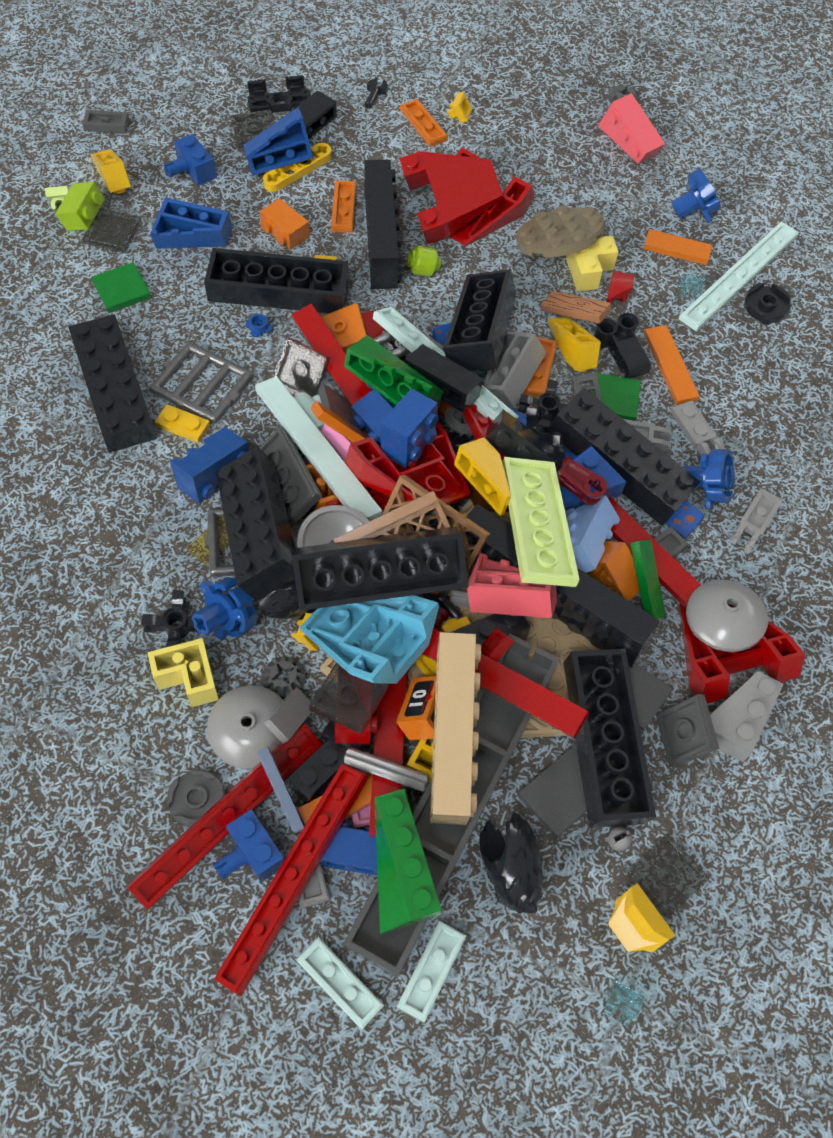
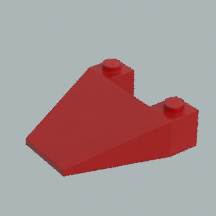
[436,147,534,246]
[399,151,504,244]
[345,421,471,513]
[679,603,805,704]

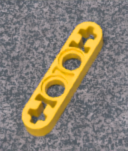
[263,143,332,192]

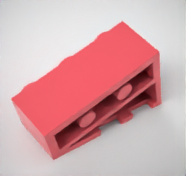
[598,93,665,164]
[467,553,557,618]

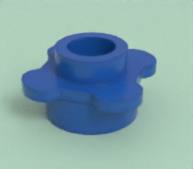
[246,314,273,337]

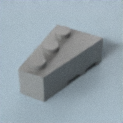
[484,331,546,408]
[710,671,784,762]

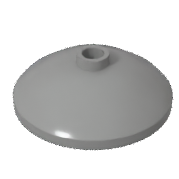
[297,505,370,548]
[686,580,768,652]
[207,685,283,769]

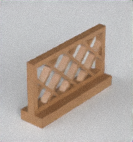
[381,474,490,579]
[333,491,451,543]

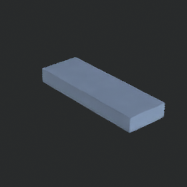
[257,747,305,833]

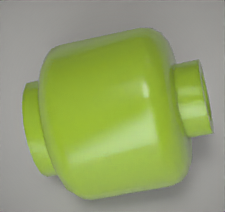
[407,245,441,277]

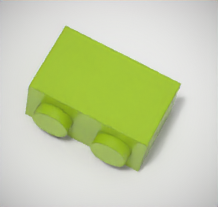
[55,182,105,231]

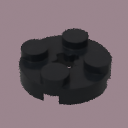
[744,283,791,325]

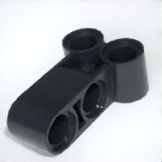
[594,313,650,378]

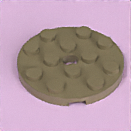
[516,205,605,258]

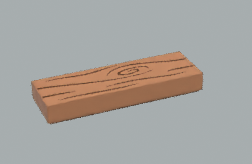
[541,291,612,324]

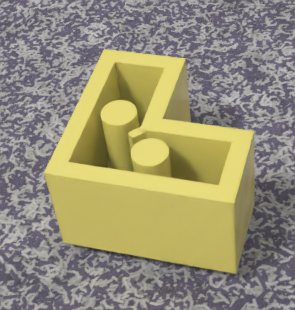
[566,236,618,291]
[147,638,219,707]

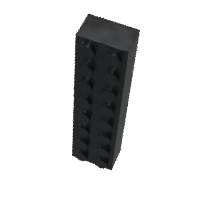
[463,504,660,668]

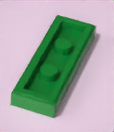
[630,540,666,619]

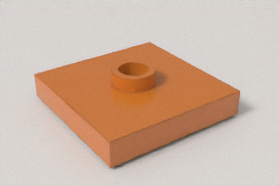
[321,303,367,352]

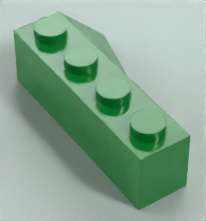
[344,335,443,409]
[375,789,442,935]

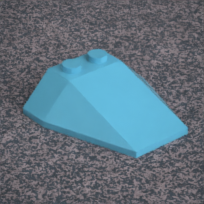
[300,595,439,683]

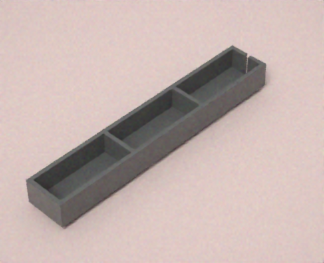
[343,633,560,979]

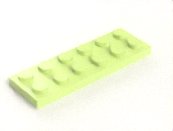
[502,457,580,587]

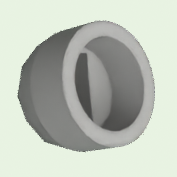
[608,826,632,851]

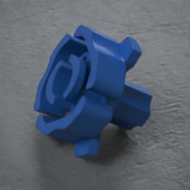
[671,168,721,223]
[683,449,735,509]
[192,577,257,641]

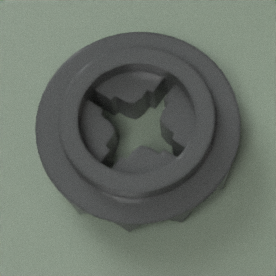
[608,83,640,104]
[443,407,473,437]
[261,655,306,698]

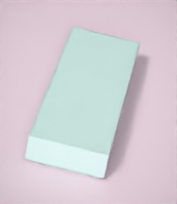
[397,921,466,1023]
[296,937,384,1030]

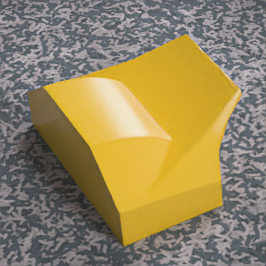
[608,883,675,953]

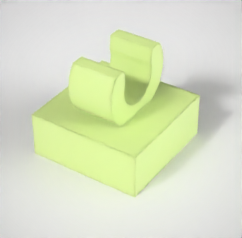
[45,186,69,211]

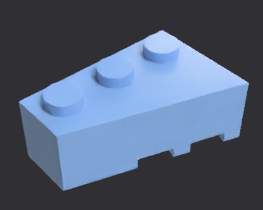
[565,495,620,573]

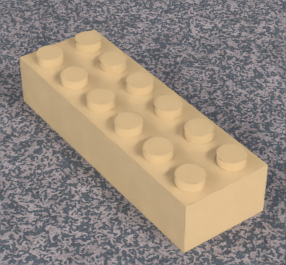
[430,632,481,825]

